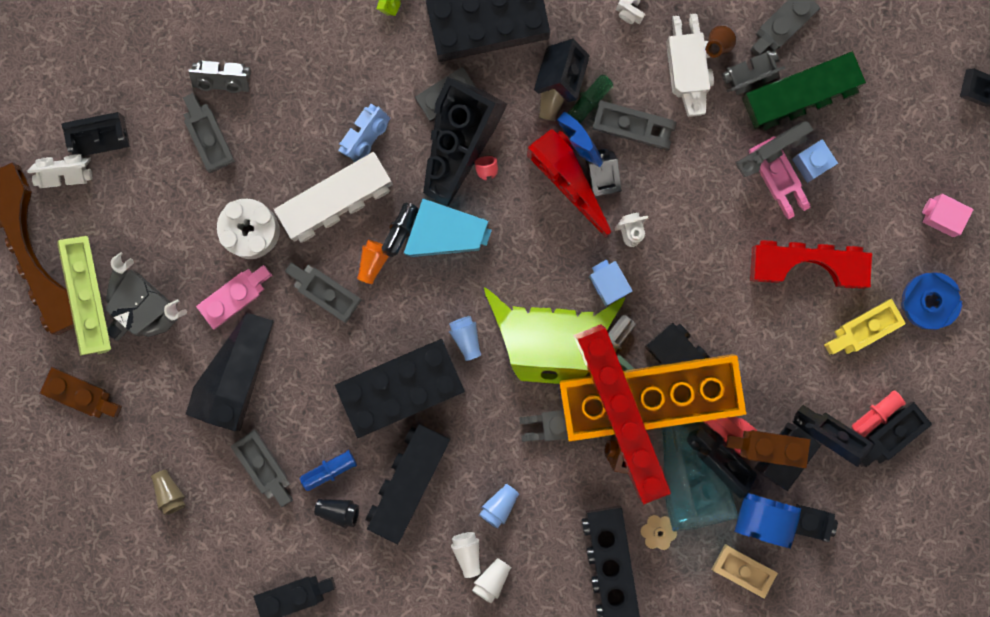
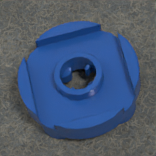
[901,273,962,330]

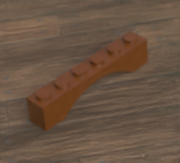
[0,163,74,335]

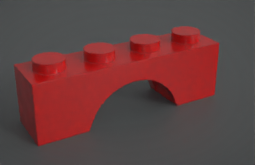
[750,240,872,289]

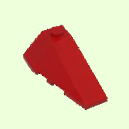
[527,129,612,238]

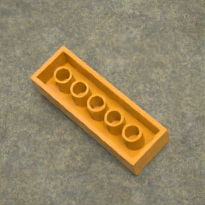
[560,354,746,441]

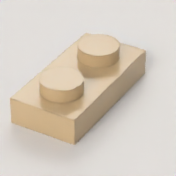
[711,544,778,599]

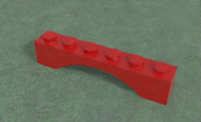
[574,324,671,505]

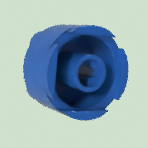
[734,493,801,549]

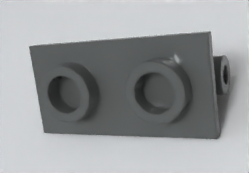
[722,50,785,95]
[189,60,251,93]

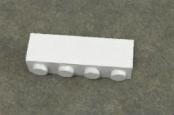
[274,152,393,243]

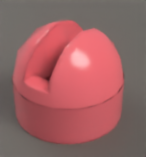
[474,156,498,180]

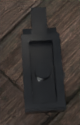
[860,402,932,467]
[792,405,875,467]
[686,427,757,498]
[253,575,336,617]

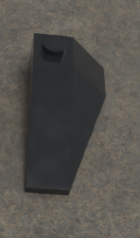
[423,77,507,206]
[186,313,274,432]

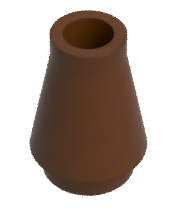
[705,26,736,58]

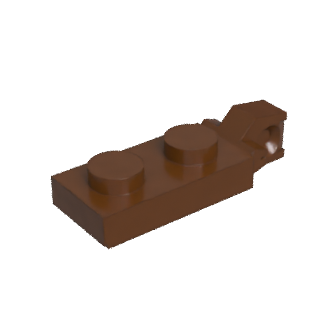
[39,367,122,418]
[726,430,811,468]

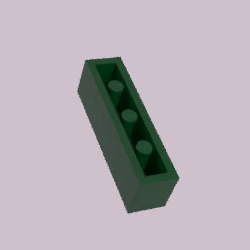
[742,51,866,131]

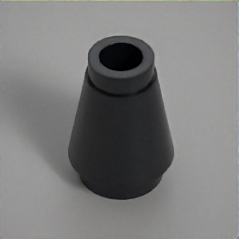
[314,499,360,529]

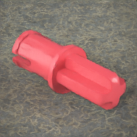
[852,390,906,437]

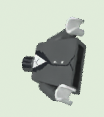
[105,252,187,342]

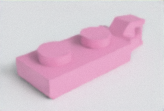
[196,265,272,330]

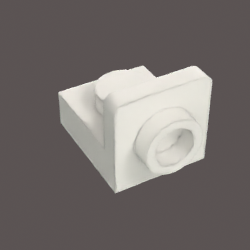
[616,0,645,24]

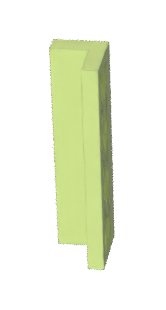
[57,236,111,356]

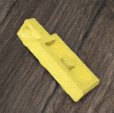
[824,299,906,355]

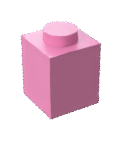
[922,194,973,237]

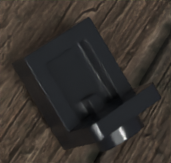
[960,68,990,107]

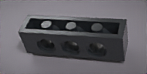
[582,505,640,617]

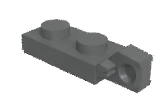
[750,0,821,56]
[183,93,236,173]
[735,121,813,177]
[285,262,362,323]
[231,430,293,507]

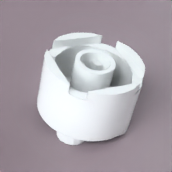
[217,199,280,259]

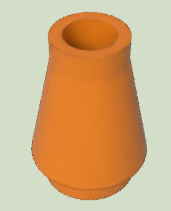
[357,240,389,284]

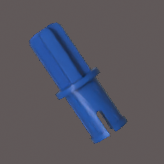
[300,450,357,491]

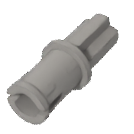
[608,315,636,352]

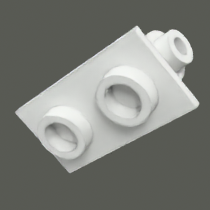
[27,154,92,188]
[614,213,648,247]

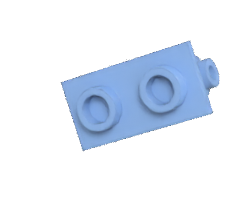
[338,104,391,162]

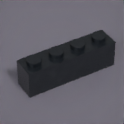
[365,424,451,545]

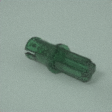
[567,74,613,124]

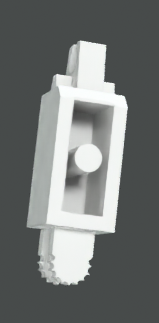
[666,14,714,117]

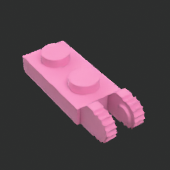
[748,136,810,219]

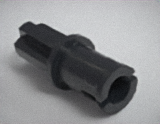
[382,202,419,257]

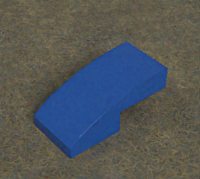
[557,112,603,167]

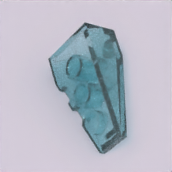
[663,423,738,532]

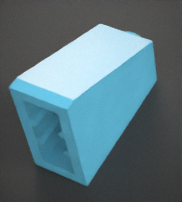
[404,199,492,257]

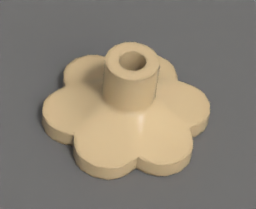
[640,515,677,550]

